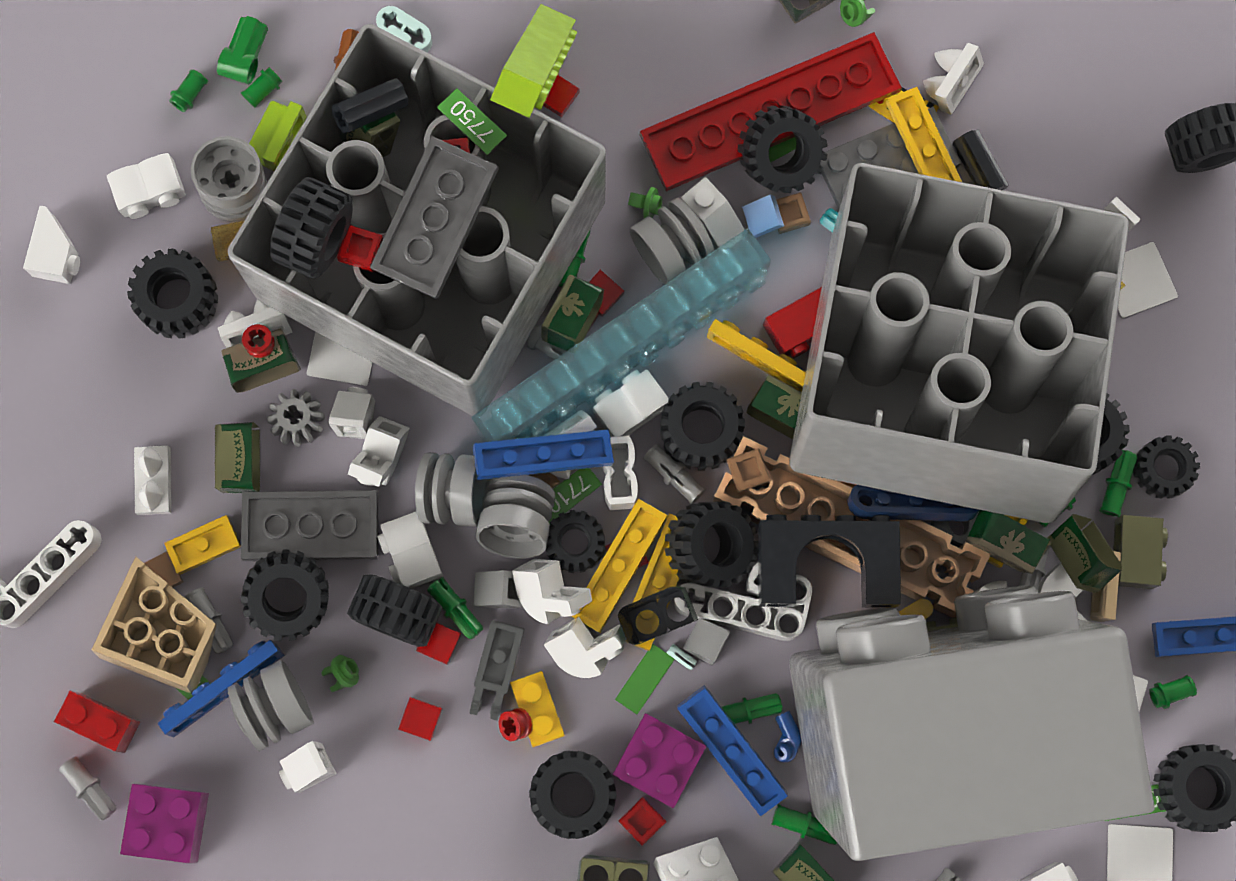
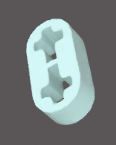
[376,6,432,52]

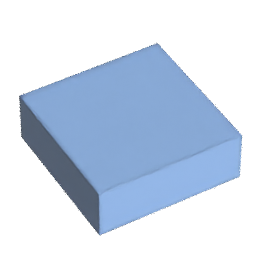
[742,194,784,238]

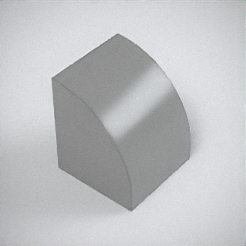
[473,570,524,608]
[682,619,730,665]

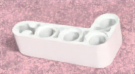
[0,520,102,628]
[673,575,812,641]

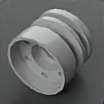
[191,136,267,222]
[629,198,715,286]
[415,452,489,527]
[476,475,555,559]
[227,660,314,751]

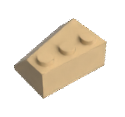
[91,556,217,694]

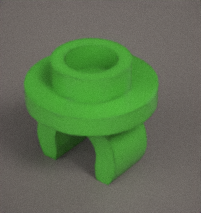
[840,0,875,27]
[628,187,663,218]
[321,655,359,692]

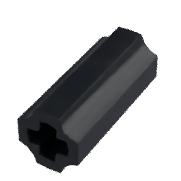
[332,78,408,133]
[952,129,1009,190]

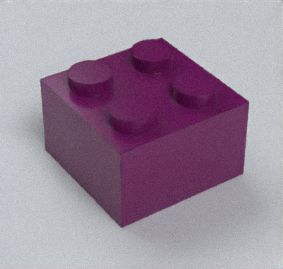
[612,713,706,808]
[120,784,209,863]

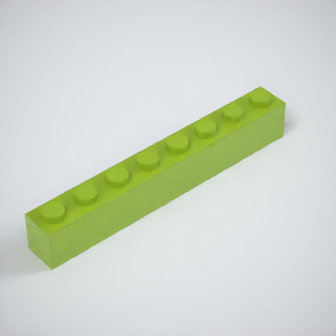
[490,4,577,118]

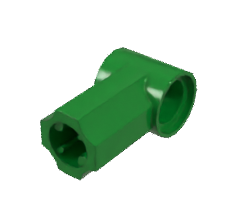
[217,16,268,85]

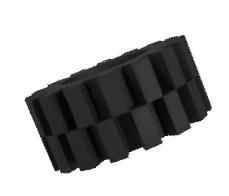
[1133,435,1200,499]
[546,510,605,573]

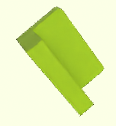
[249,101,307,171]

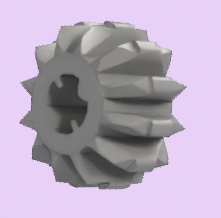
[267,389,325,447]

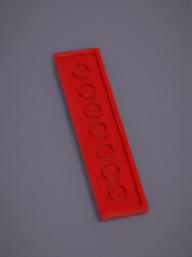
[640,32,902,192]

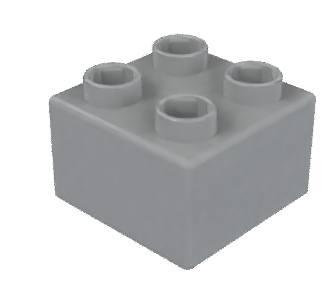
[228,24,606,417]
[789,163,1129,523]
[789,586,1155,861]

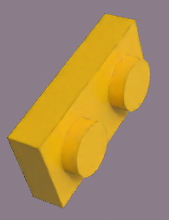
[164,515,241,575]
[510,671,565,748]

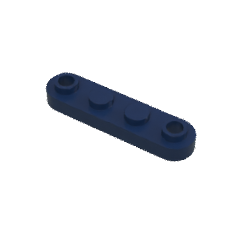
[847,485,979,521]

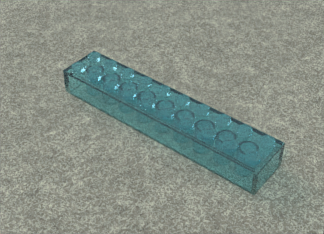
[471,228,771,442]

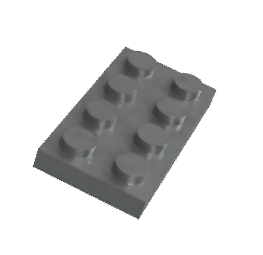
[820,107,961,210]
[370,136,499,299]
[241,490,378,561]

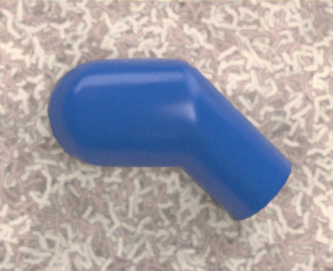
[773,710,802,763]

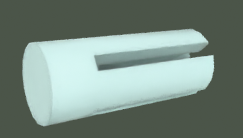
[667,644,697,670]

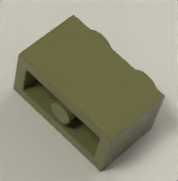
[1113,515,1168,589]

